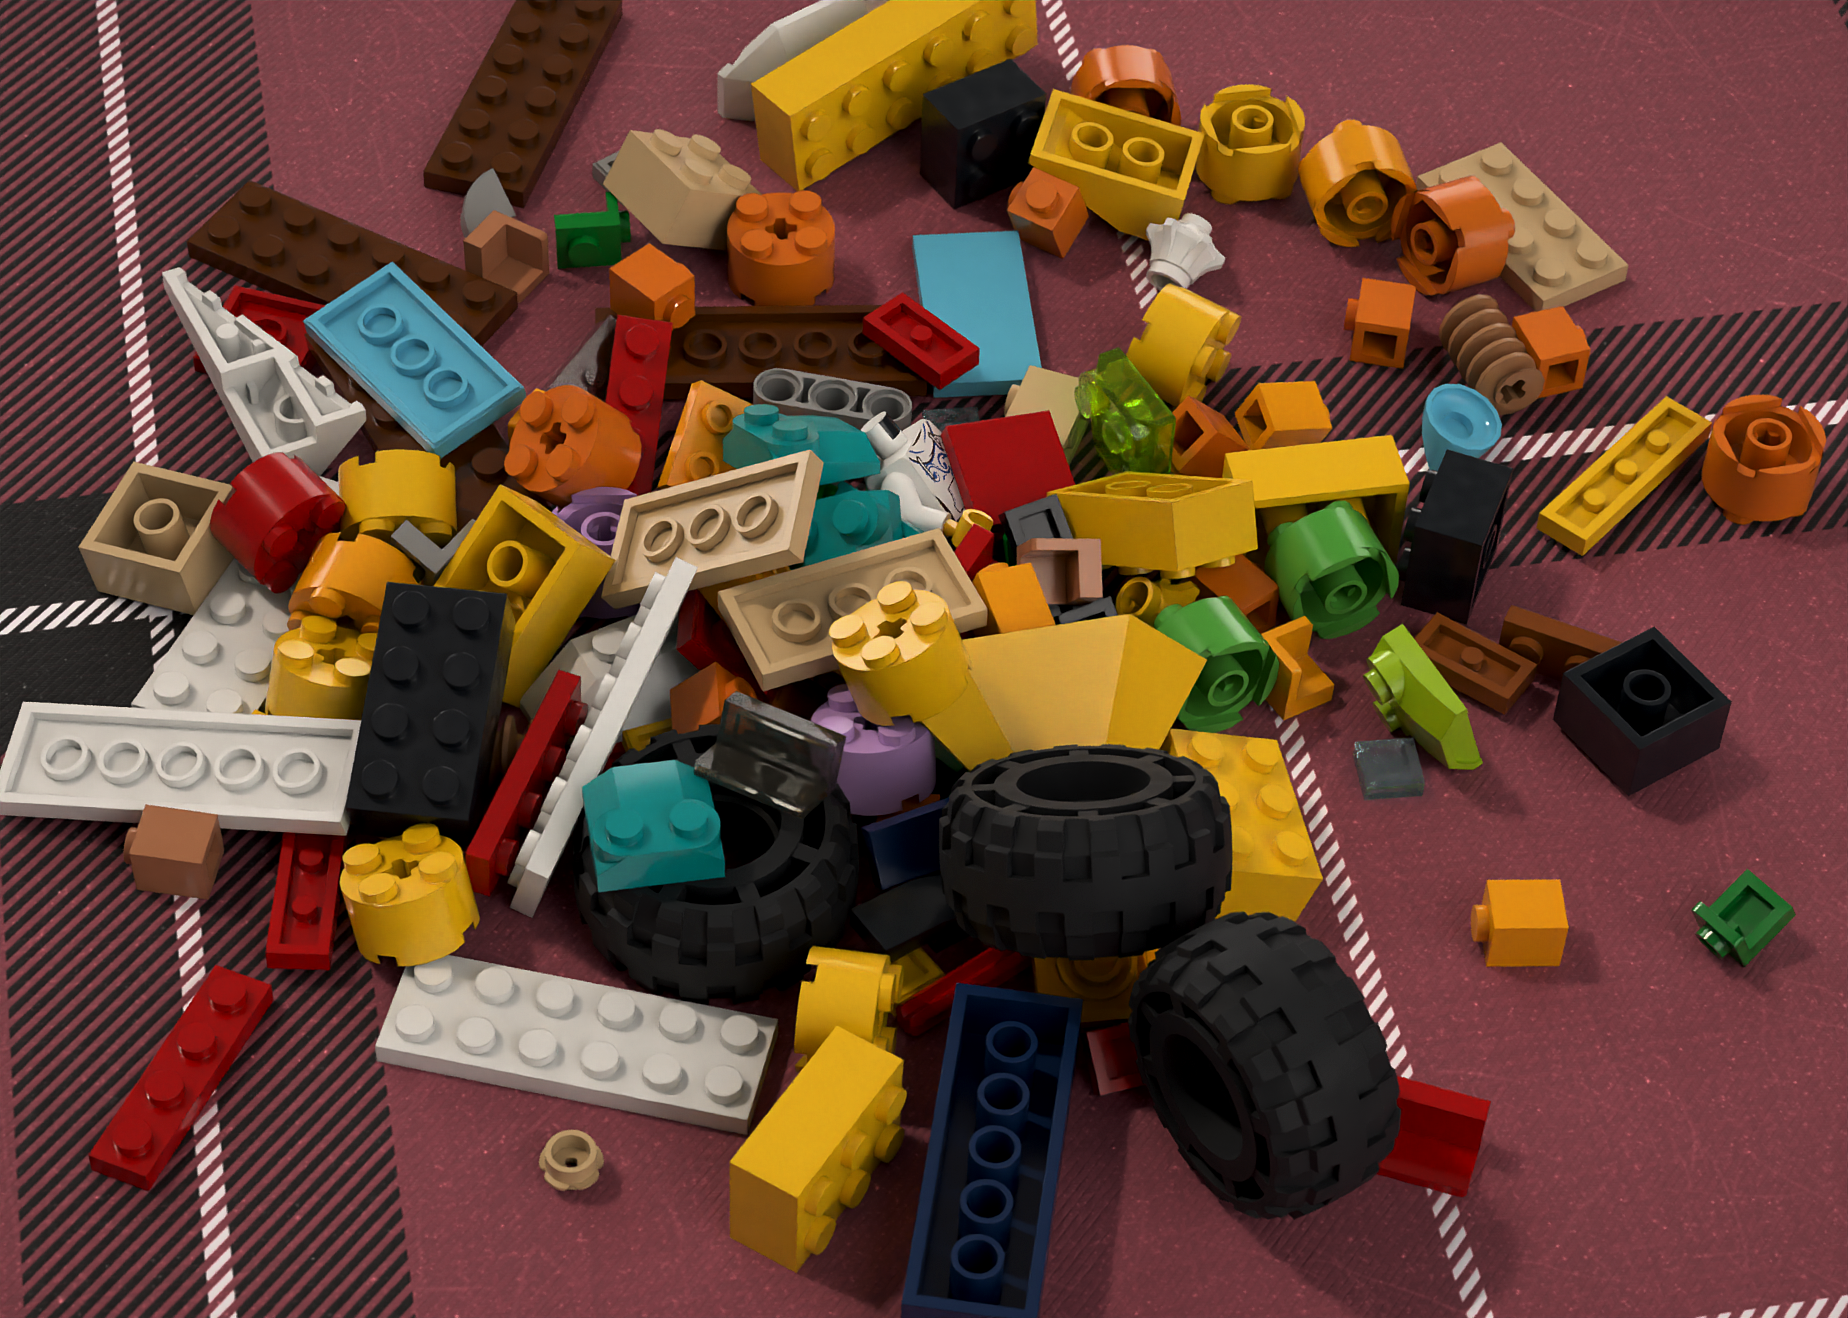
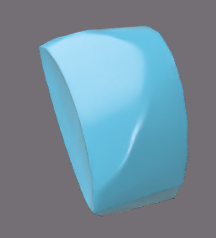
[1422,384,1502,471]

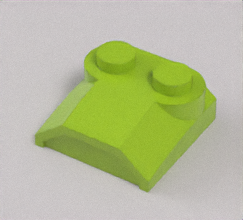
[1363,624,1483,770]

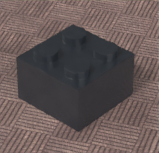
[920,59,1046,210]
[1398,450,1513,624]
[1553,627,1732,796]

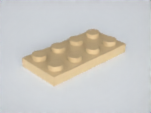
[1416,143,1628,312]
[601,450,824,609]
[718,528,988,691]

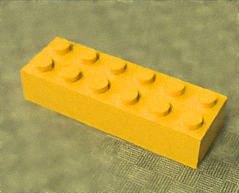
[751,0,1038,191]

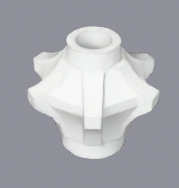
[1146,213,1226,291]

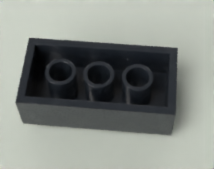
[345,582,516,846]

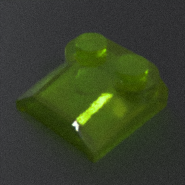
[1074,347,1176,475]

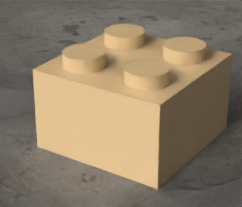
[603,129,762,251]
[78,461,236,615]

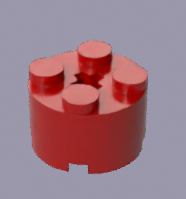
[210,452,345,594]

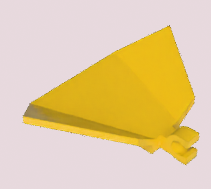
[919,614,1207,773]

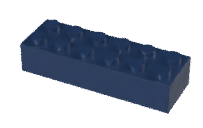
[901,982,1083,1318]

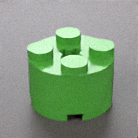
[1264,501,1399,639]
[1154,596,1279,733]

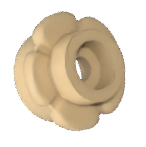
[539,1130,604,1191]

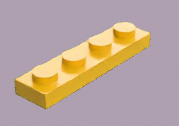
[1536,396,1712,556]

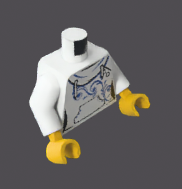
[861,412,993,548]

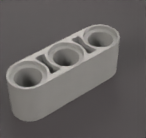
[753,368,912,431]

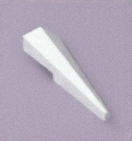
[162,267,367,476]

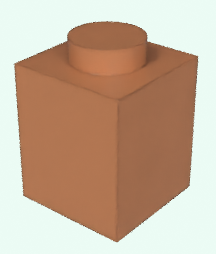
[123,804,224,900]

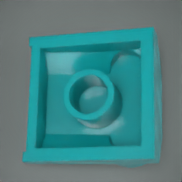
[723,404,880,486]
[792,490,903,570]
[582,760,725,892]

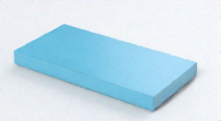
[912,231,1042,398]
[303,262,526,459]

